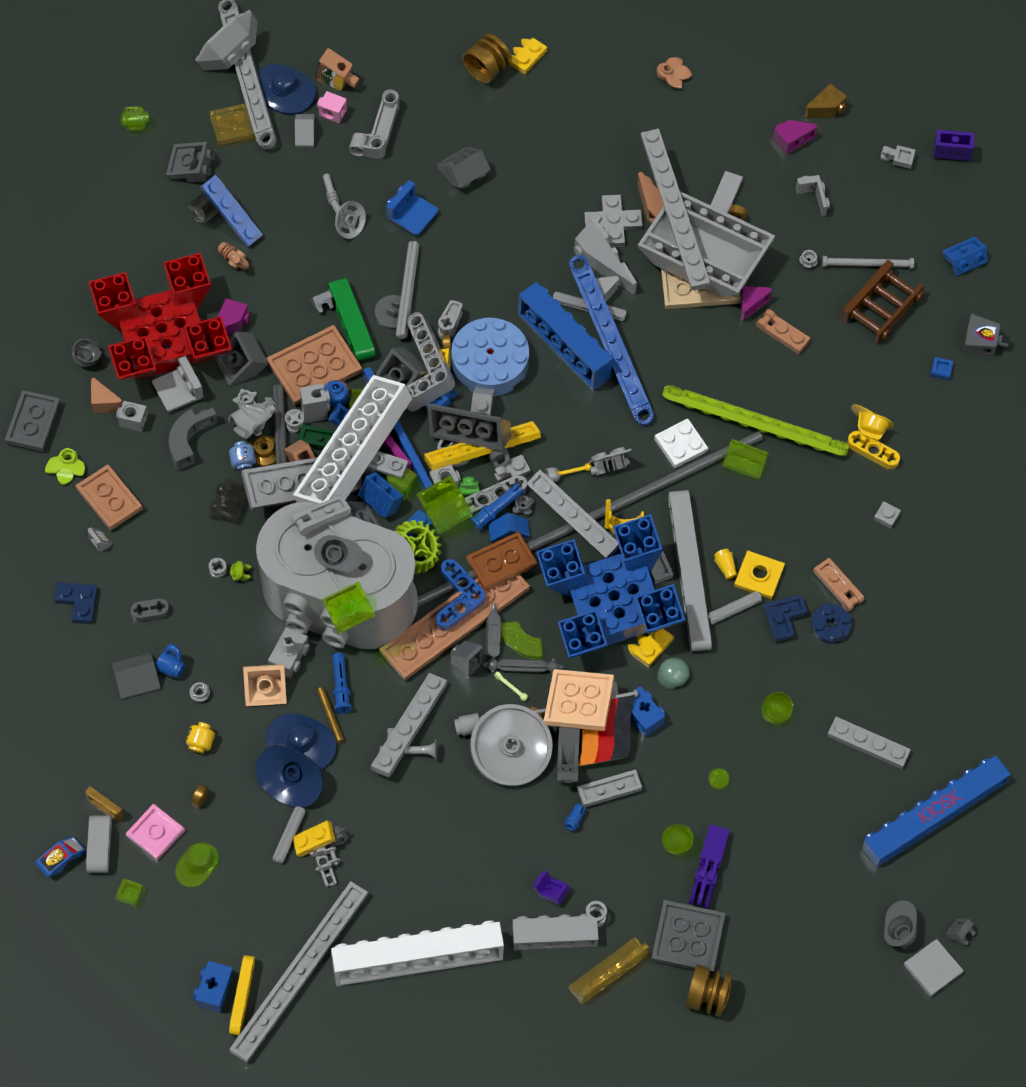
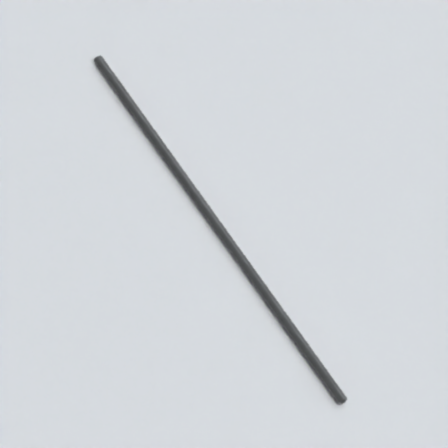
[418,431,763,607]

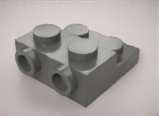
[166,142,215,182]

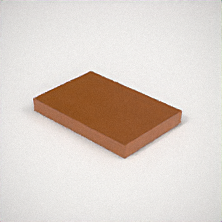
[466,532,538,591]

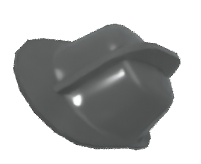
[314,535,363,572]
[884,900,917,949]

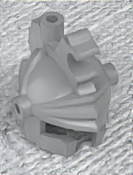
[228,397,276,440]

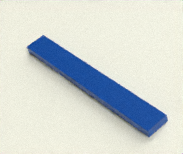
[363,367,436,503]

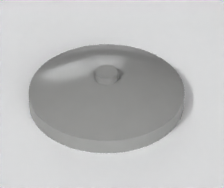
[470,704,552,787]

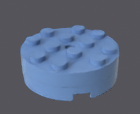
[451,318,529,396]

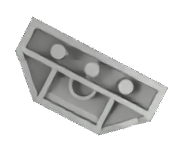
[195,10,258,71]

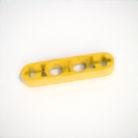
[229,955,255,1036]

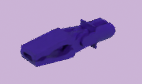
[689,825,730,909]

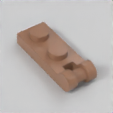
[756,309,810,355]
[813,558,864,612]

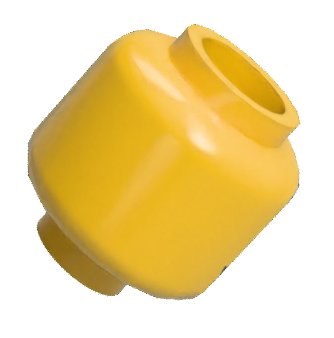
[185,722,215,754]

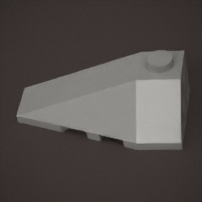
[574,218,637,294]

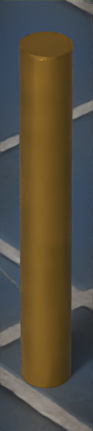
[317,687,345,744]

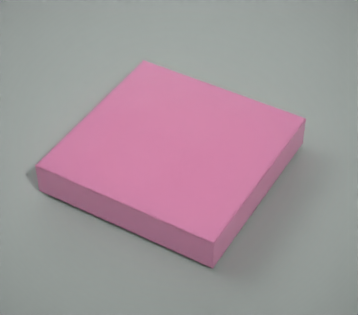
[126,804,185,861]

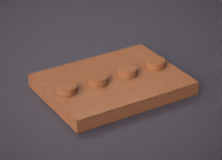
[266,325,362,406]

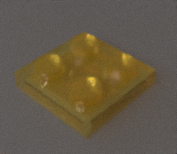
[209,104,254,146]

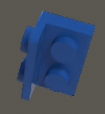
[942,237,988,276]

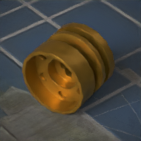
[462,33,512,83]
[685,964,732,1017]

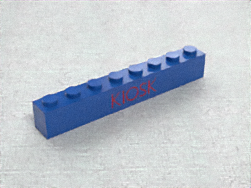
[863,756,1011,867]

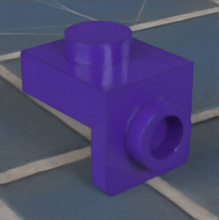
[533,871,570,905]

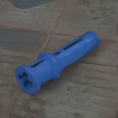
[469,483,524,531]
[332,653,352,714]

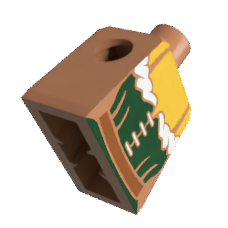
[315,48,360,90]

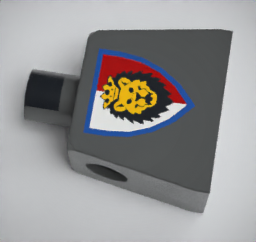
[963,314,1010,356]

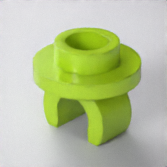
[230,561,251,581]

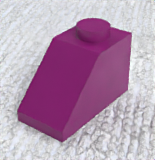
[773,120,817,154]
[218,298,250,336]

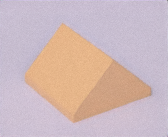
[243,664,287,706]

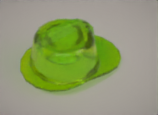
[175,842,218,887]

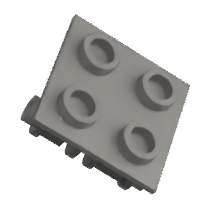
[587,447,631,476]

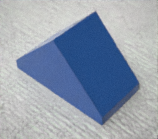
[488,513,530,543]

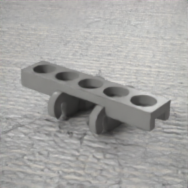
[310,846,341,888]

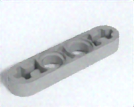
[457,475,527,519]

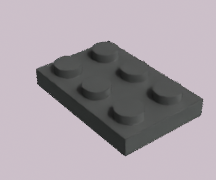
[5,390,60,452]

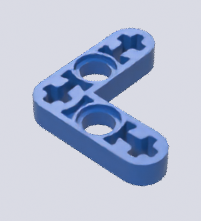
[436,559,485,631]

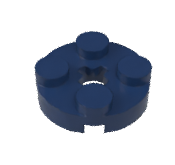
[811,603,852,644]

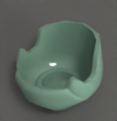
[657,657,690,689]

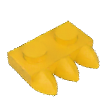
[509,38,547,75]
[628,629,674,668]

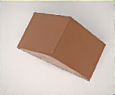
[91,377,122,413]

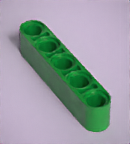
[327,277,376,361]

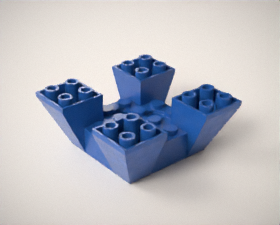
[536,514,686,659]

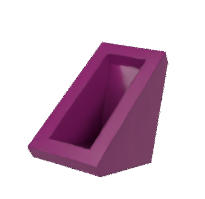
[741,286,772,321]

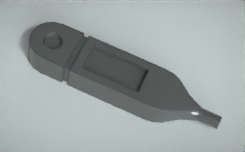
[486,603,501,658]

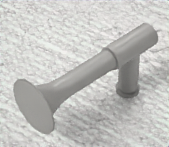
[380,728,438,760]

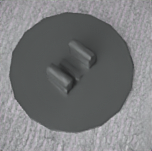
[374,295,413,329]

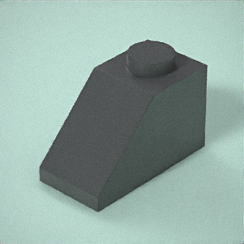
[451,641,483,677]

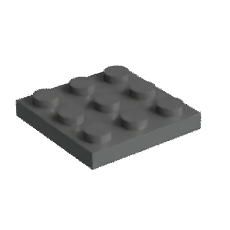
[651,900,725,974]

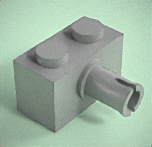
[268,627,310,678]

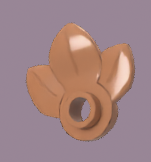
[657,57,692,89]

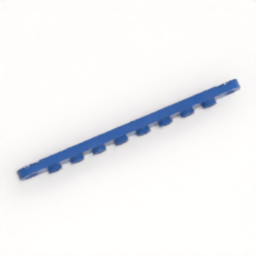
[569,255,654,426]

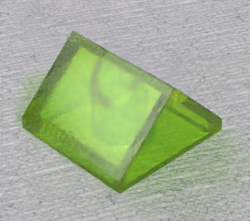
[322,581,376,634]

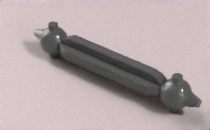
[483,657,564,675]

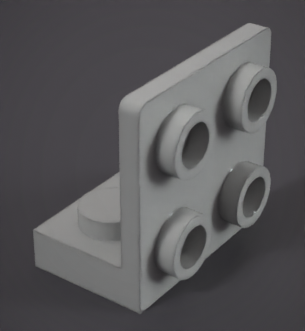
[152,356,203,412]

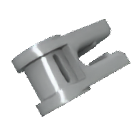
[438,300,462,339]

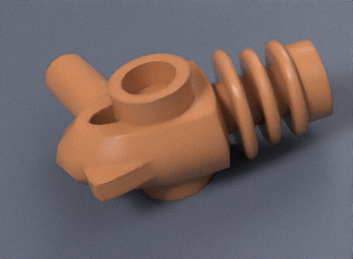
[218,242,249,269]

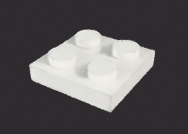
[654,418,708,469]

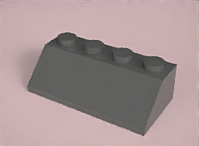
[427,403,511,451]

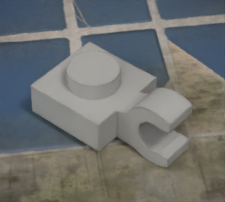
[880,145,915,169]
[494,455,531,481]

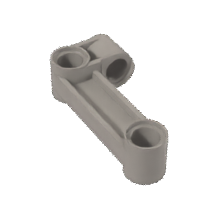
[349,90,400,159]

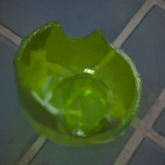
[761,692,793,725]
[662,824,694,855]

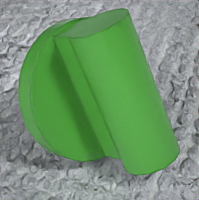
[459,477,479,496]

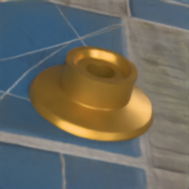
[249,436,276,467]

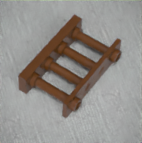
[840,260,925,344]

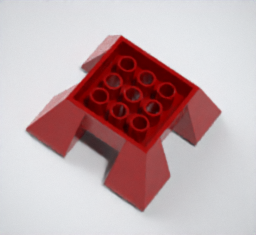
[88,253,232,380]

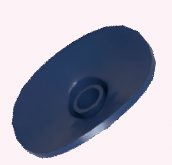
[257,64,316,115]
[266,713,336,771]
[255,744,324,808]

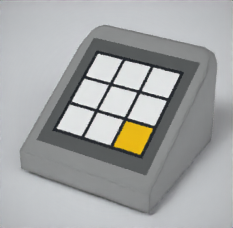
[88,527,112,552]

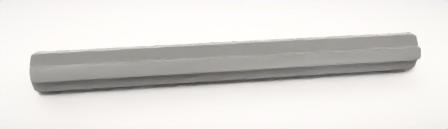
[396,241,419,339]

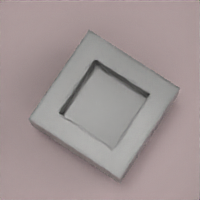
[874,501,901,529]

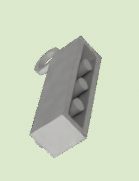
[512,901,607,950]

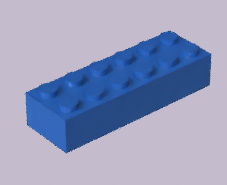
[518,282,613,391]

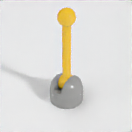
[545,463,592,483]

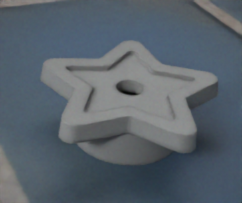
[233,389,257,406]

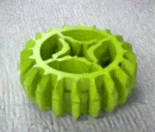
[394,520,442,574]

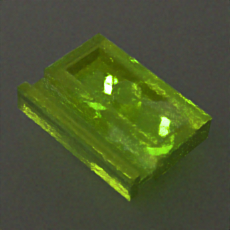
[722,439,768,480]

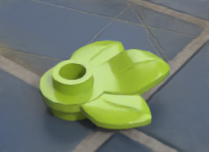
[45,448,85,485]

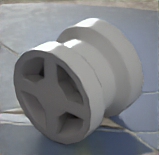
[285,409,305,433]

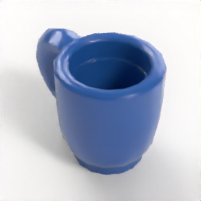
[155,644,186,678]

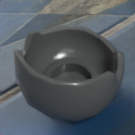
[71,339,102,367]

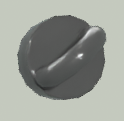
[489,448,510,468]

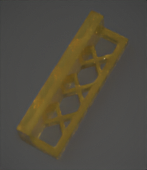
[569,937,649,1004]

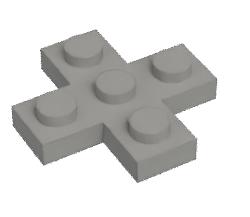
[584,195,642,247]

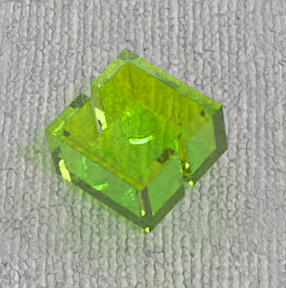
[417,475,473,535]

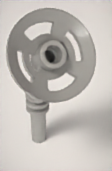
[323,174,366,239]

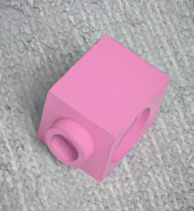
[317,91,347,123]

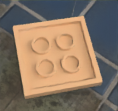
[544,669,615,731]

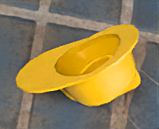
[851,404,894,440]

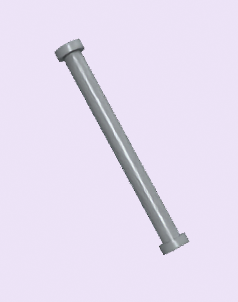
[822,256,914,269]

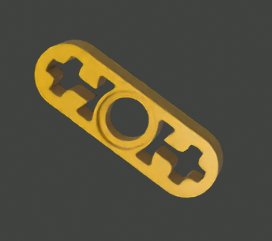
[847,431,900,470]

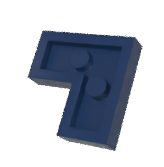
[54,582,98,624]
[763,595,808,642]

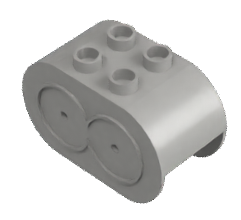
[256,502,418,649]

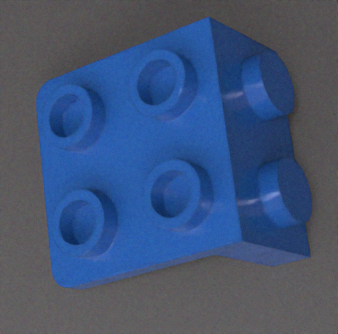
[386,180,438,236]

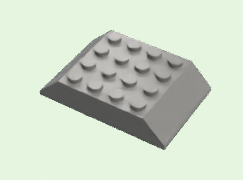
[638,191,775,297]

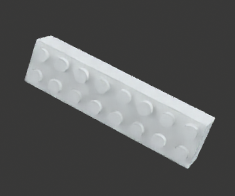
[293,375,412,504]
[331,921,504,986]

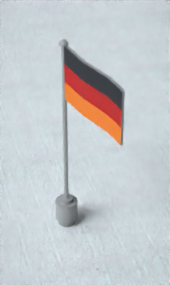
[454,690,638,767]

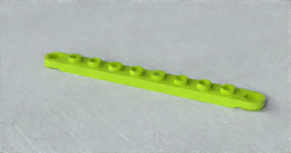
[662,385,849,455]

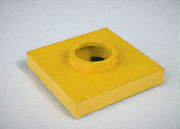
[734,550,785,600]

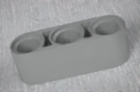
[86,815,112,873]

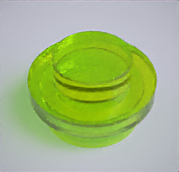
[709,769,729,789]

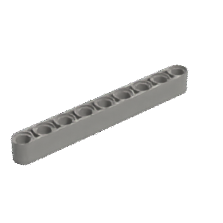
[668,490,712,652]

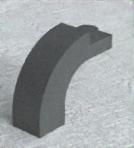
[169,408,217,471]
[557,727,580,783]

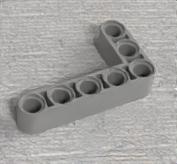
[406,312,455,412]

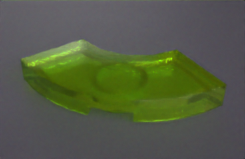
[500,622,543,659]

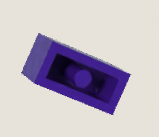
[933,130,974,161]

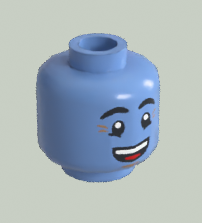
[229,441,256,472]

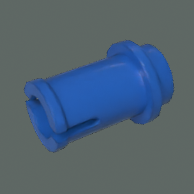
[564,804,587,831]

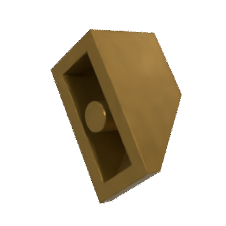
[805,84,847,118]

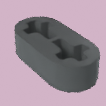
[130,599,169,622]

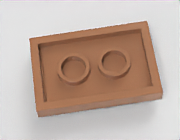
[75,464,143,531]

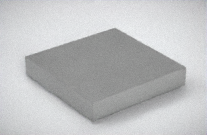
[904,939,963,997]

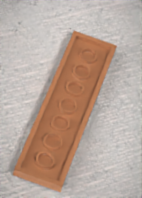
[379,575,530,681]

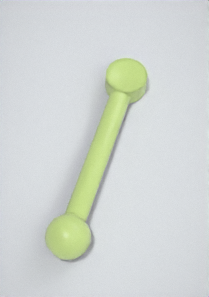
[494,672,528,701]

